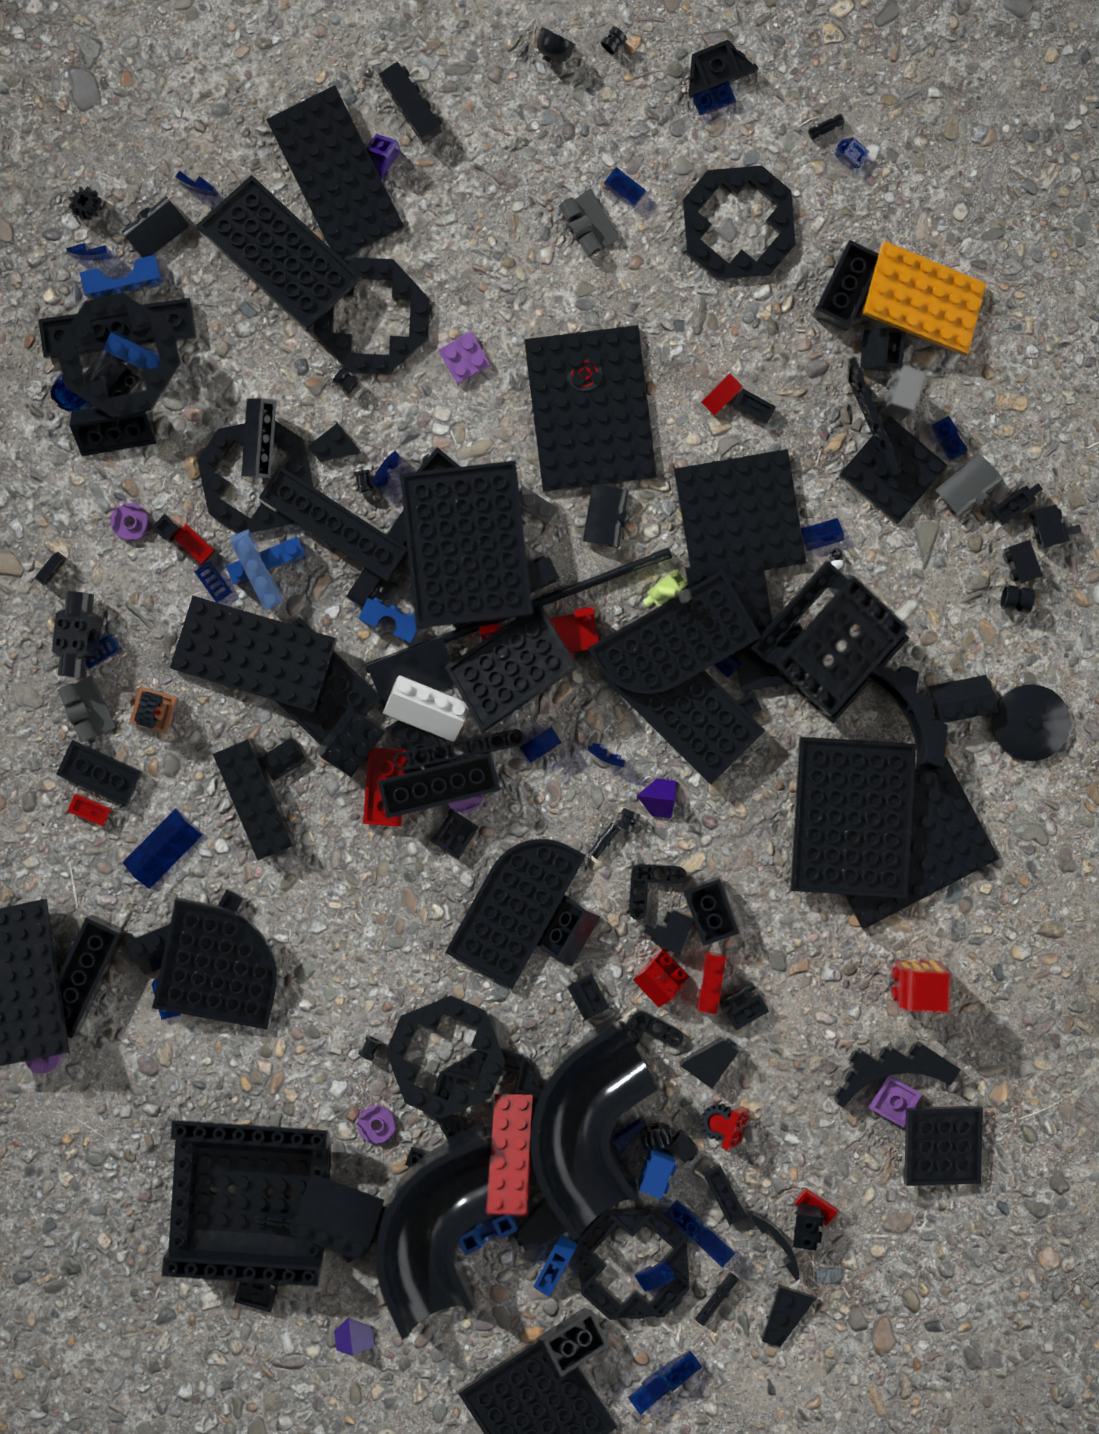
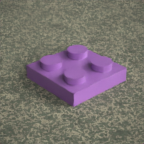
[438,331,490,385]
[869,1076,922,1127]

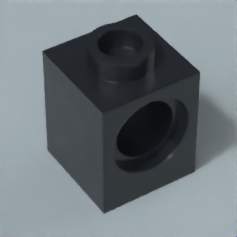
[151,513,182,543]
[669,1129,698,1163]

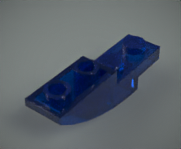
[664,1200,735,1268]
[628,1351,702,1415]

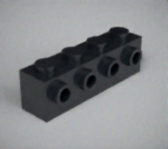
[379,61,442,144]
[241,398,277,479]

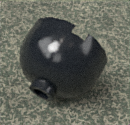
[537,27,576,64]

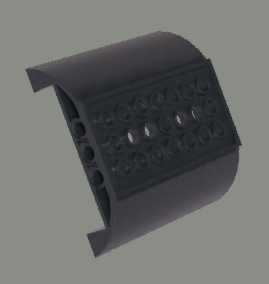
[162,1120,332,1287]

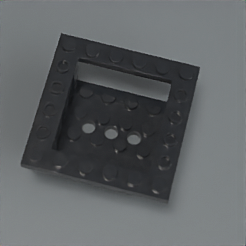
[749,560,910,724]

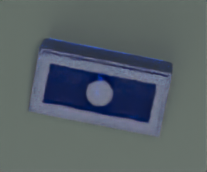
[801,518,844,551]

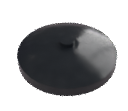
[991,684,1070,761]

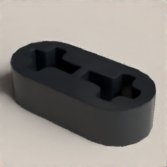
[35,552,67,586]

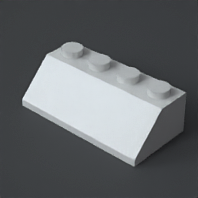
[383,675,469,742]

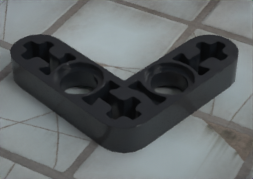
[629,864,687,920]
[625,1010,683,1047]

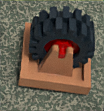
[129,687,178,734]

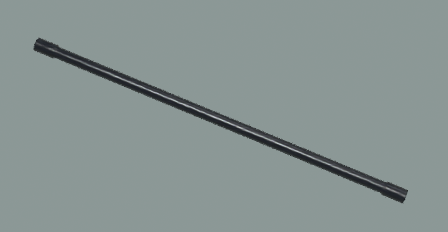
[364,547,672,674]

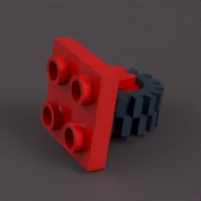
[700,1103,749,1151]

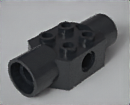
[52,591,102,678]

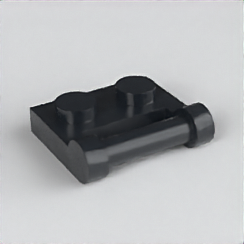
[430,808,479,859]

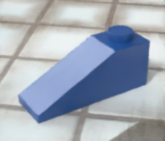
[533,1235,578,1297]

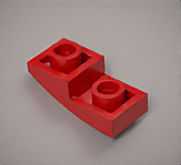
[701,373,743,416]

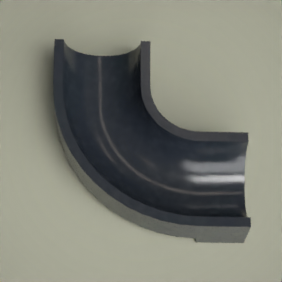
[531,1015,659,1241]
[376,1123,497,1340]

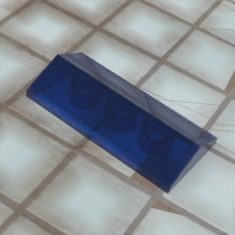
[122,808,203,889]

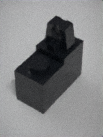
[1029,504,1082,549]
[643,908,694,955]

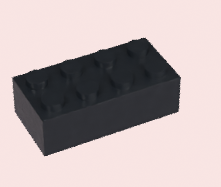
[812,239,879,332]

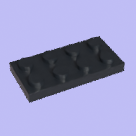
[56,740,143,806]

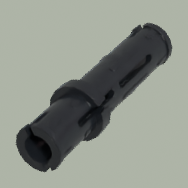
[695,1272,739,1326]

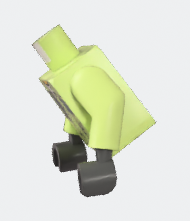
[644,569,691,609]

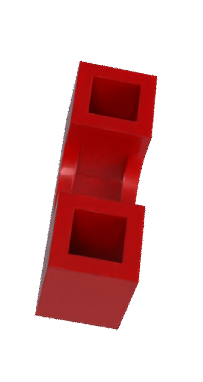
[696,951,726,1014]

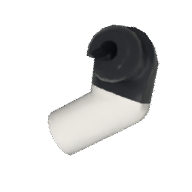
[830,548,843,570]

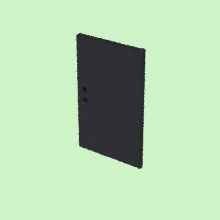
[366,636,454,709]

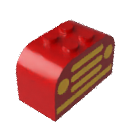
[891,960,950,1013]

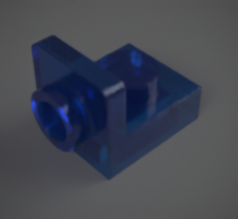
[834,137,870,168]

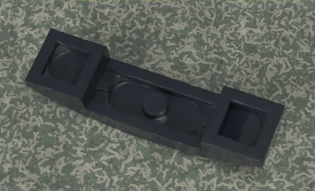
[749,1210,799,1281]

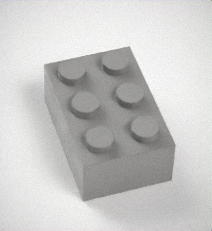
[879,365,926,421]

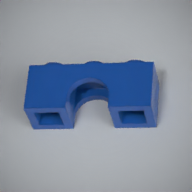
[103,331,161,370]
[358,597,419,643]
[459,1215,518,1256]

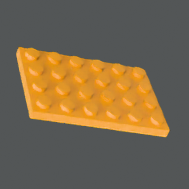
[863,241,986,356]

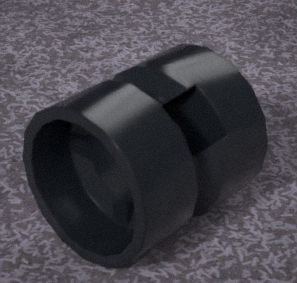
[1000,584,1035,613]

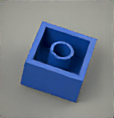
[638,1149,677,1199]

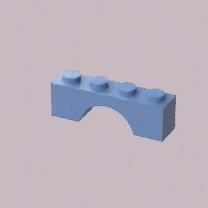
[230,529,283,611]

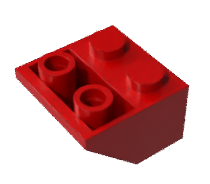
[633,949,689,1008]

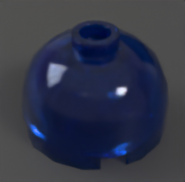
[50,374,89,412]

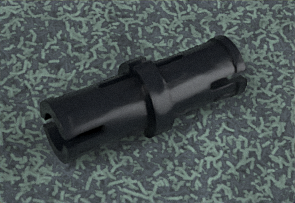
[588,822,621,860]

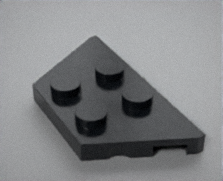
[688,40,759,99]

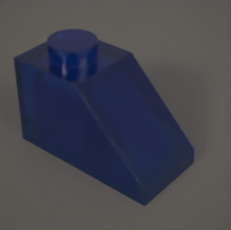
[520,726,562,763]

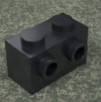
[1003,540,1043,585]
[793,1203,824,1251]

